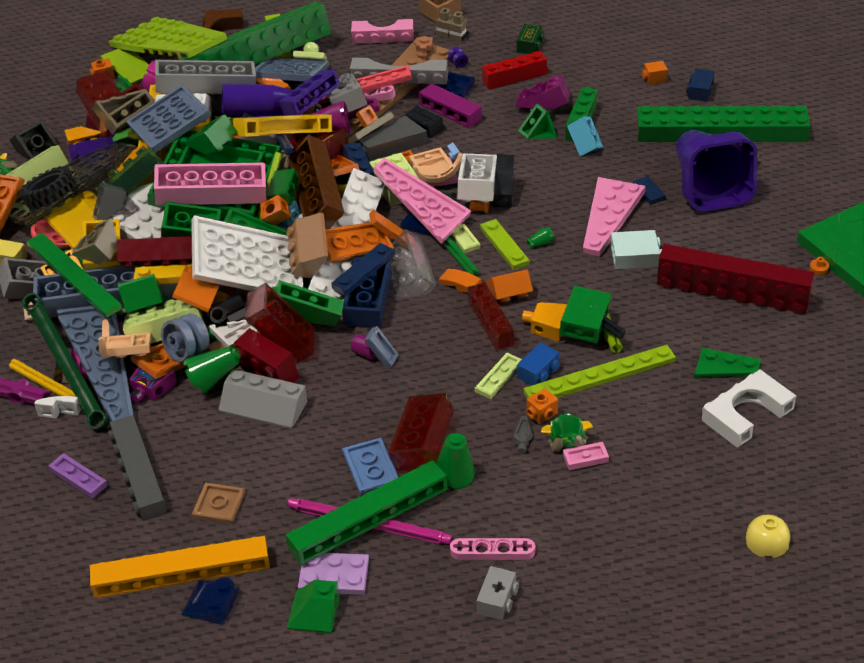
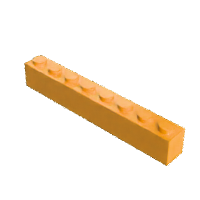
[90,536,270,598]

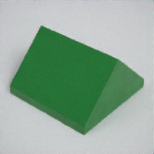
[118,274,168,313]

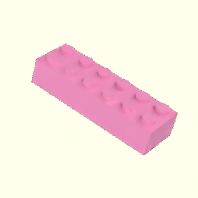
[154,163,266,205]

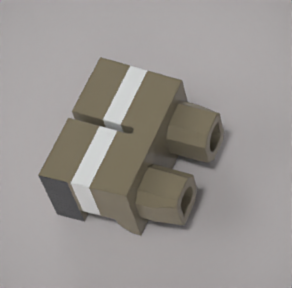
[436,8,469,42]

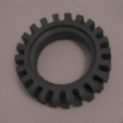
[19,166,76,209]

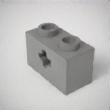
[476,566,519,620]

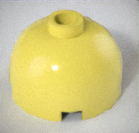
[746,514,790,558]

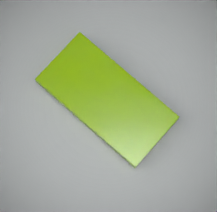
[100,49,149,85]

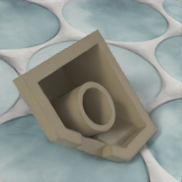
[71,218,117,264]

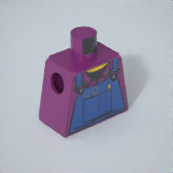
[130,367,177,403]

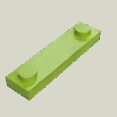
[480,219,530,270]

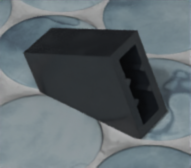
[494,154,514,208]

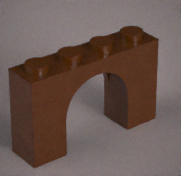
[202,8,243,36]

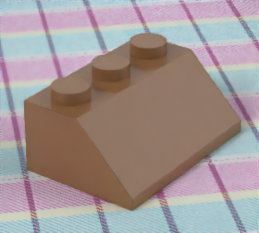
[287,213,328,279]

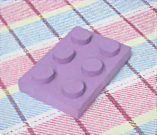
[298,553,369,595]

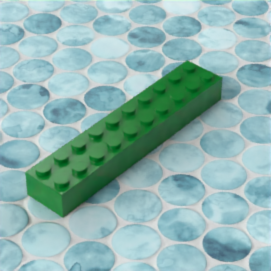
[178,1,332,65]
[637,106,810,142]

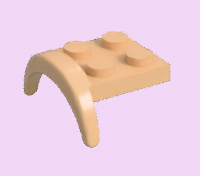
[409,147,462,184]
[98,319,151,358]

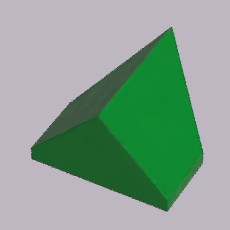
[518,104,558,139]

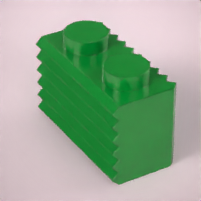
[266,169,300,205]

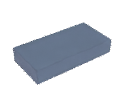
[364,326,399,368]

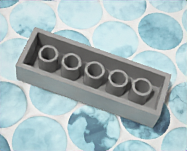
[155,60,256,95]

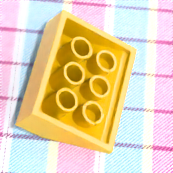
[42,191,97,250]

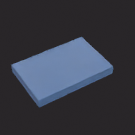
[342,438,398,496]

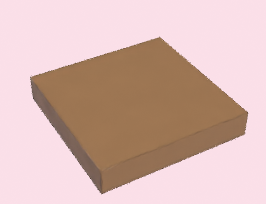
[192,482,246,524]

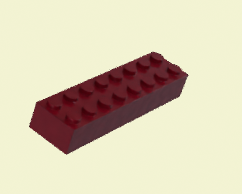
[657,244,815,314]

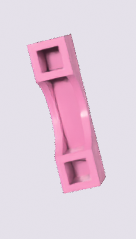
[351,19,414,44]

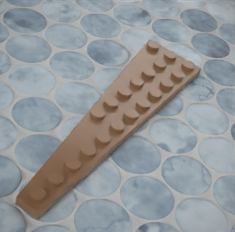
[322,38,450,151]

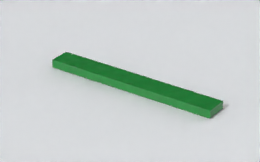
[27,233,122,318]

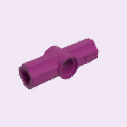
[0,378,51,405]

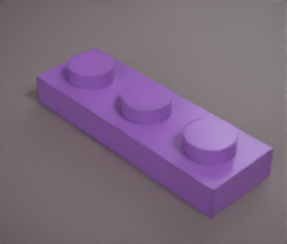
[48,453,108,499]

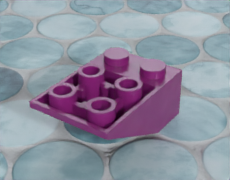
[515,75,570,109]

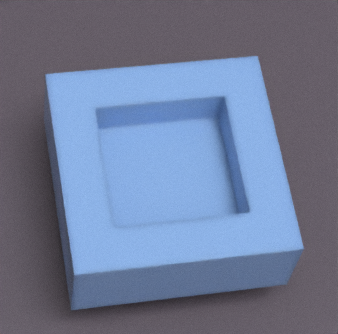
[448,143,461,165]

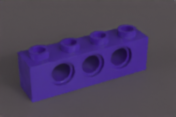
[279,70,340,116]

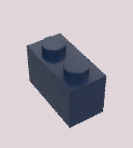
[686,68,715,102]

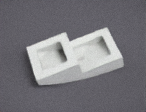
[34,396,81,419]

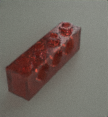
[468,282,514,351]

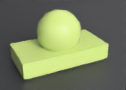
[293,42,327,61]

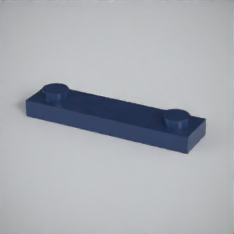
[331,243,395,296]

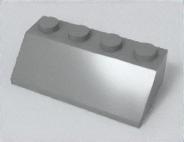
[219,369,307,429]

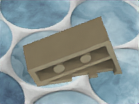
[92,89,155,135]

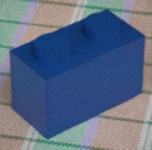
[517,343,560,385]

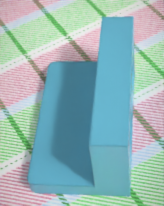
[567,117,603,156]

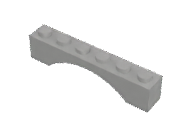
[350,58,448,84]

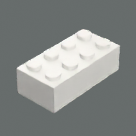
[457,153,497,202]

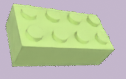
[123,299,205,344]

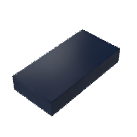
[633,176,666,205]

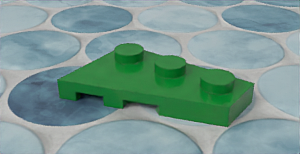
[694,348,761,379]

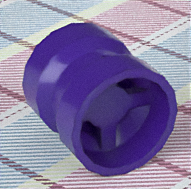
[448,47,469,68]

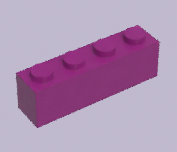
[419,83,482,129]

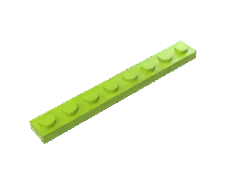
[524,345,676,399]

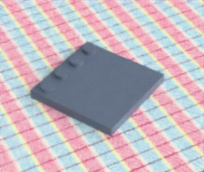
[255,57,329,82]
[126,84,212,153]

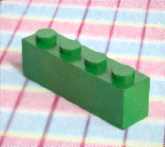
[565,87,598,142]

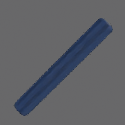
[275,134,295,155]

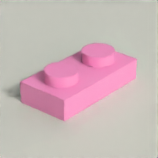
[563,442,609,470]

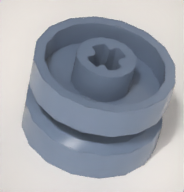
[161,313,210,362]

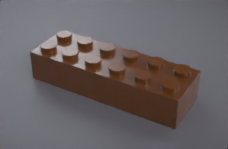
[288,134,344,229]

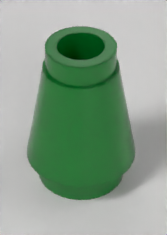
[526,227,555,249]

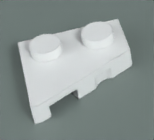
[209,319,262,348]

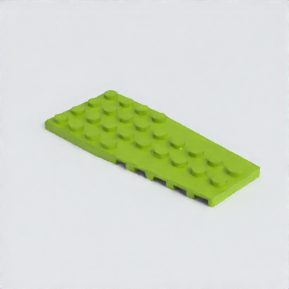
[109,17,227,58]

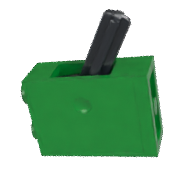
[559,286,626,343]

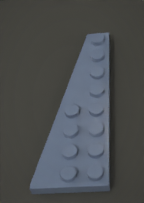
[57,306,133,421]

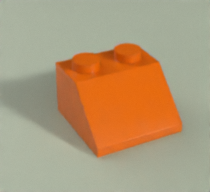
[172,266,220,312]
[485,269,533,303]

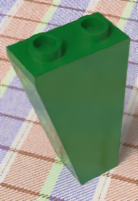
[263,280,344,326]

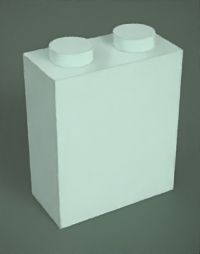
[611,230,662,269]

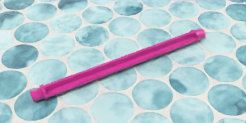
[288,498,452,545]

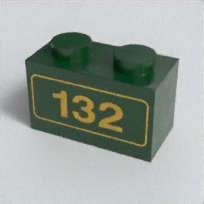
[516,23,545,54]

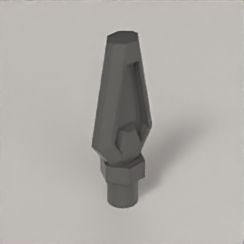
[513,416,533,454]

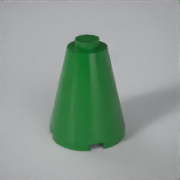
[184,346,241,394]
[436,433,475,490]

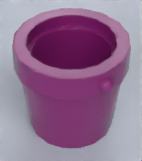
[351,334,378,360]

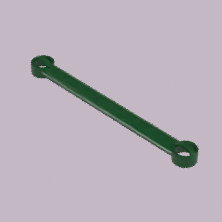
[22,293,109,431]

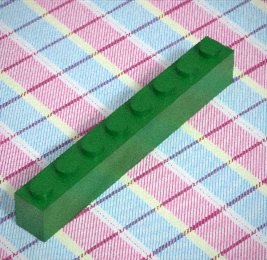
[286,460,447,565]

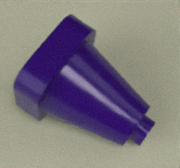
[676,130,758,211]

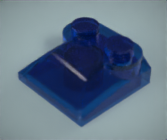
[181,578,240,625]

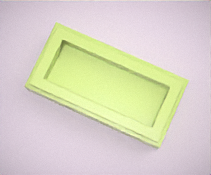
[451,224,480,253]

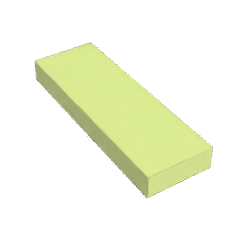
[475,353,522,399]

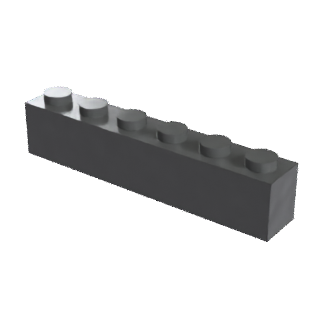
[108,415,167,521]

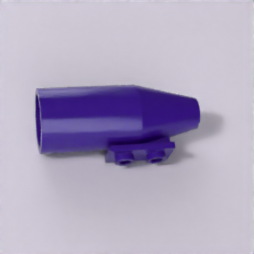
[222,84,293,118]

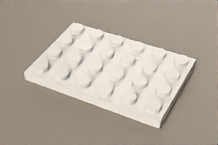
[192,216,303,294]

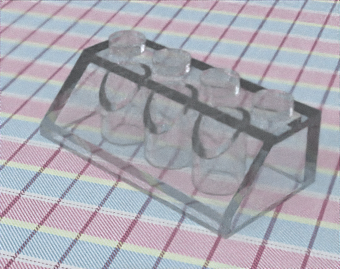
[391,230,436,301]

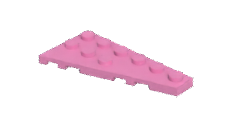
[373,158,471,244]
[583,177,646,257]

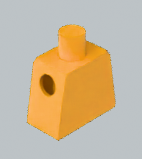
[522,302,567,342]

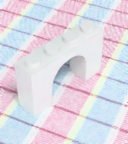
[702,370,796,448]

